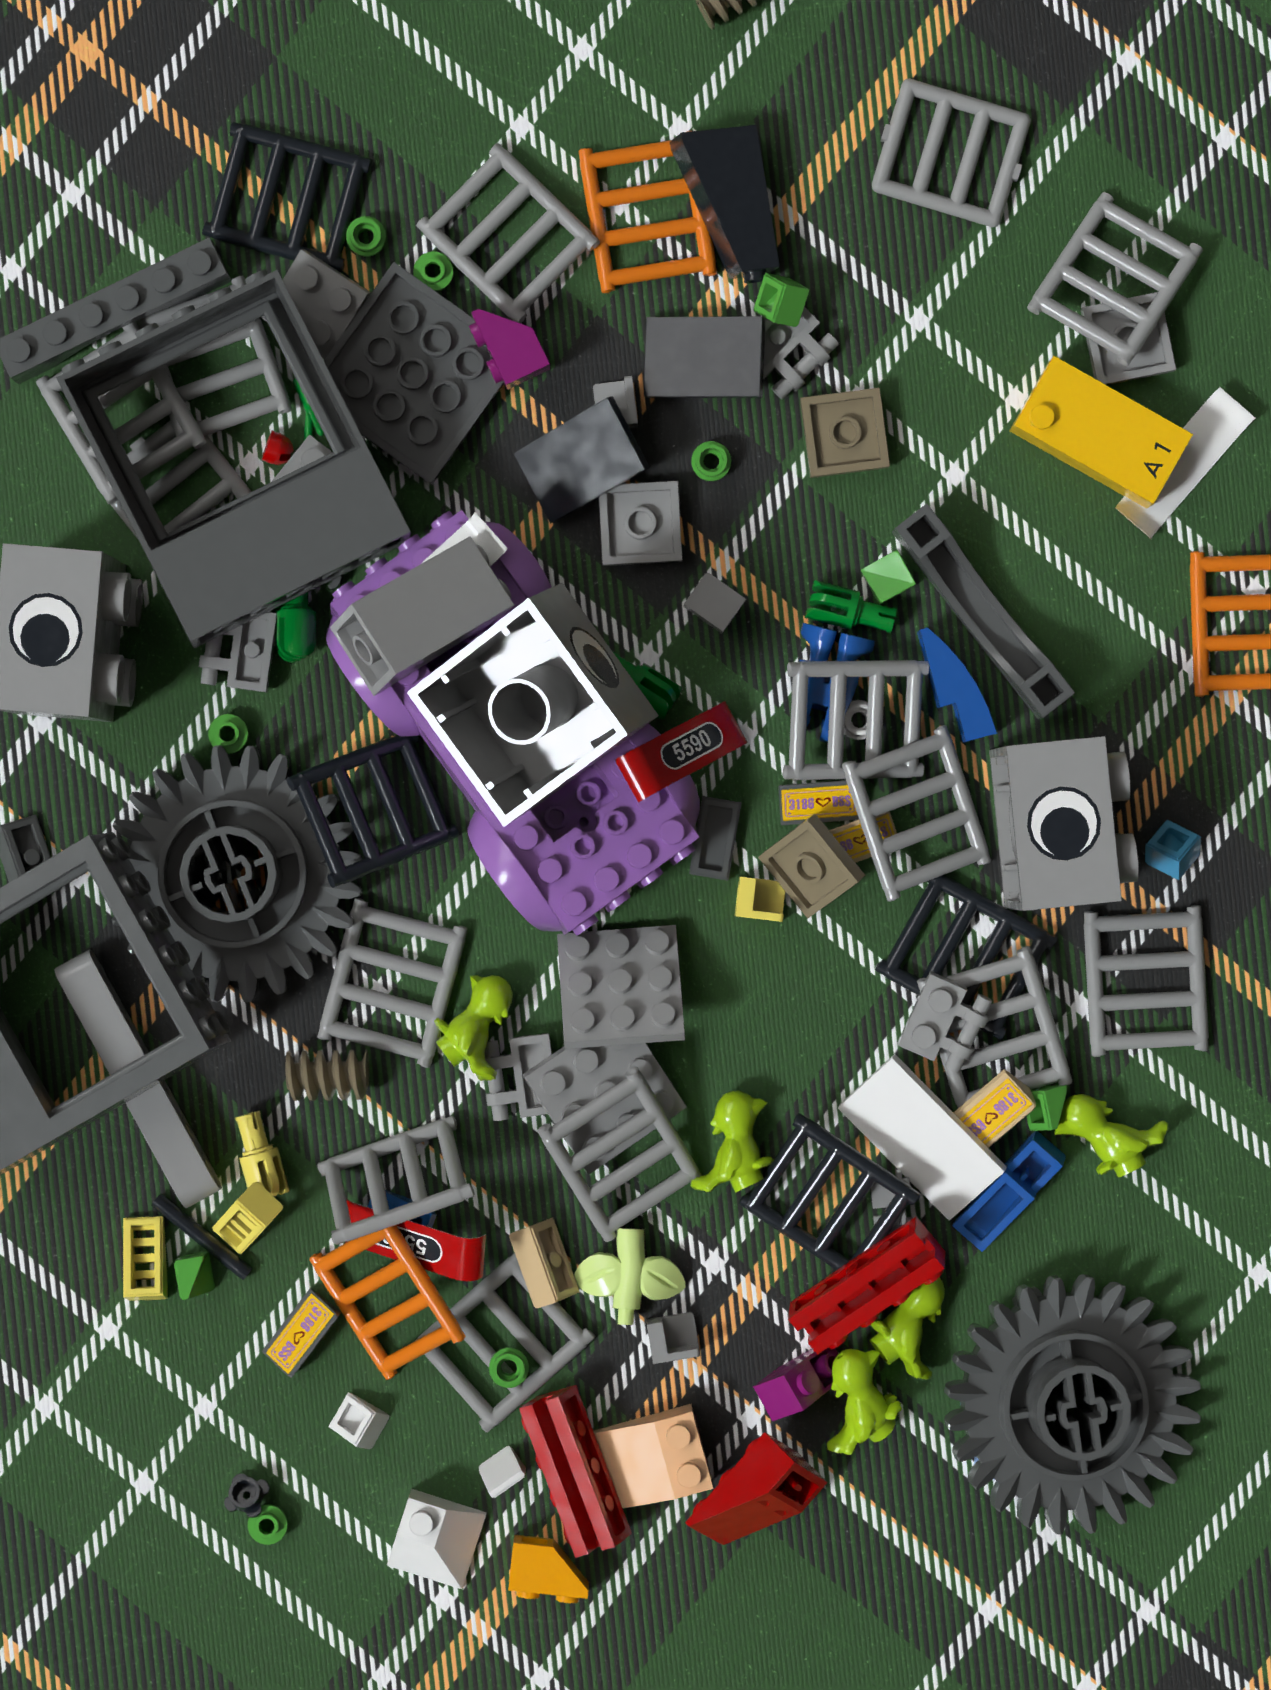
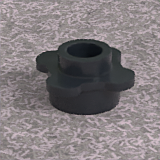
[224,1474,270,1518]

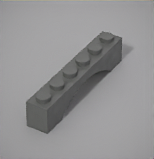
[0,237,232,384]
[892,503,1075,719]

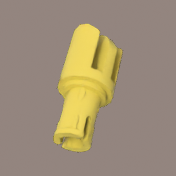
[235,1111,290,1197]

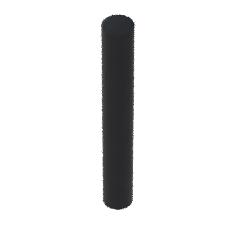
[151,1193,253,1280]

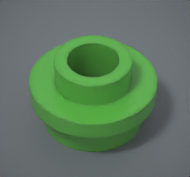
[346,216,386,257]
[413,251,453,292]
[691,441,731,481]
[208,714,249,754]
[489,1347,529,1388]
[248,1504,288,1545]

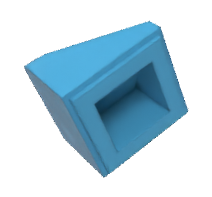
[1145,820,1201,880]

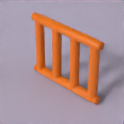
[578,131,717,294]
[1190,551,1271,697]
[309,1225,466,1380]

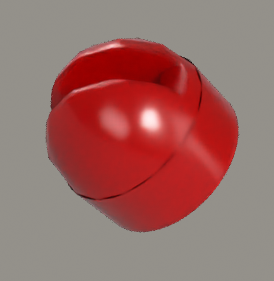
[261,430,294,465]

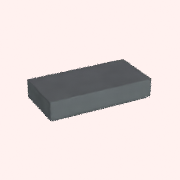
[689,796,742,881]

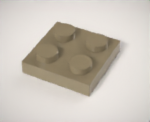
[800,388,890,478]
[758,813,865,919]

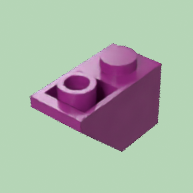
[469,309,550,390]
[753,1347,838,1421]

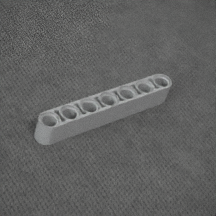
[54,949,222,1208]

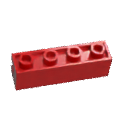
[788,1216,946,1355]
[519,1385,632,1558]

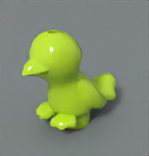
[434,975,513,1081]
[690,1090,773,1193]
[1054,1094,1169,1177]
[870,1277,945,1380]
[827,1349,902,1455]

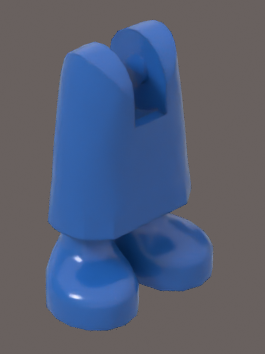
[799,623,875,743]

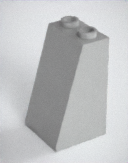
[330,536,514,696]

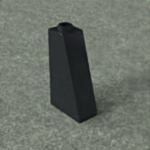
[670,125,780,284]

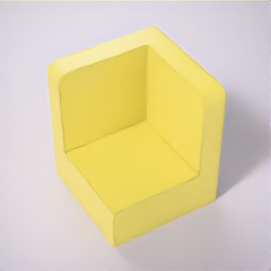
[734,876,785,922]

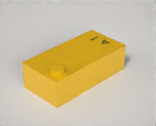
[1009,356,1193,509]

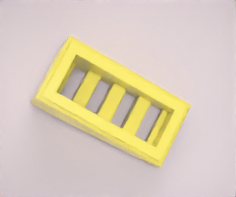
[212,1182,283,1254]
[123,1216,168,1301]

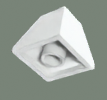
[387,1489,486,1589]

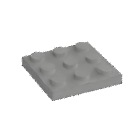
[557,925,685,1049]
[522,1043,687,1175]

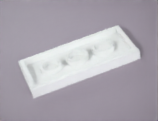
[838,1054,1007,1220]

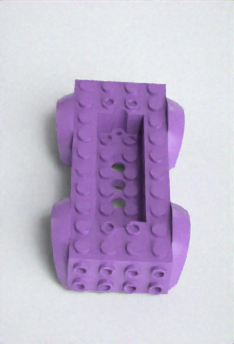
[326,510,700,936]

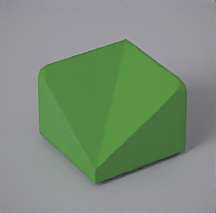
[753,273,810,327]
[860,550,916,605]
[1026,1085,1067,1131]
[174,1251,215,1300]

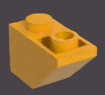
[508,1535,589,1603]

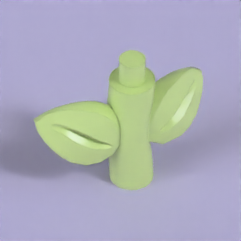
[574,1228,686,1325]

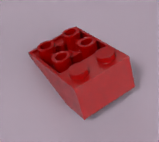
[685,1432,828,1545]

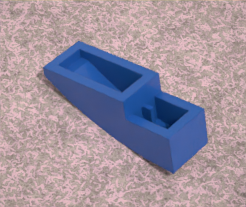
[917,628,997,743]
[952,1131,1066,1252]

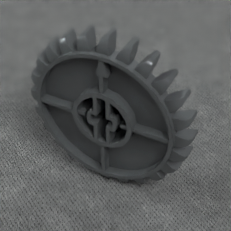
[111,745,363,1003]
[944,1274,1201,1535]

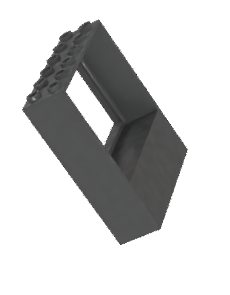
[56,269,411,649]
[0,832,231,1176]

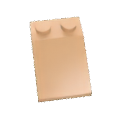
[594,1404,714,1508]

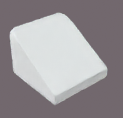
[329,1392,390,1449]
[479,1446,526,1498]

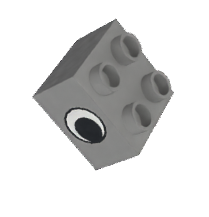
[0,543,143,722]
[407,583,659,826]
[989,736,1138,911]

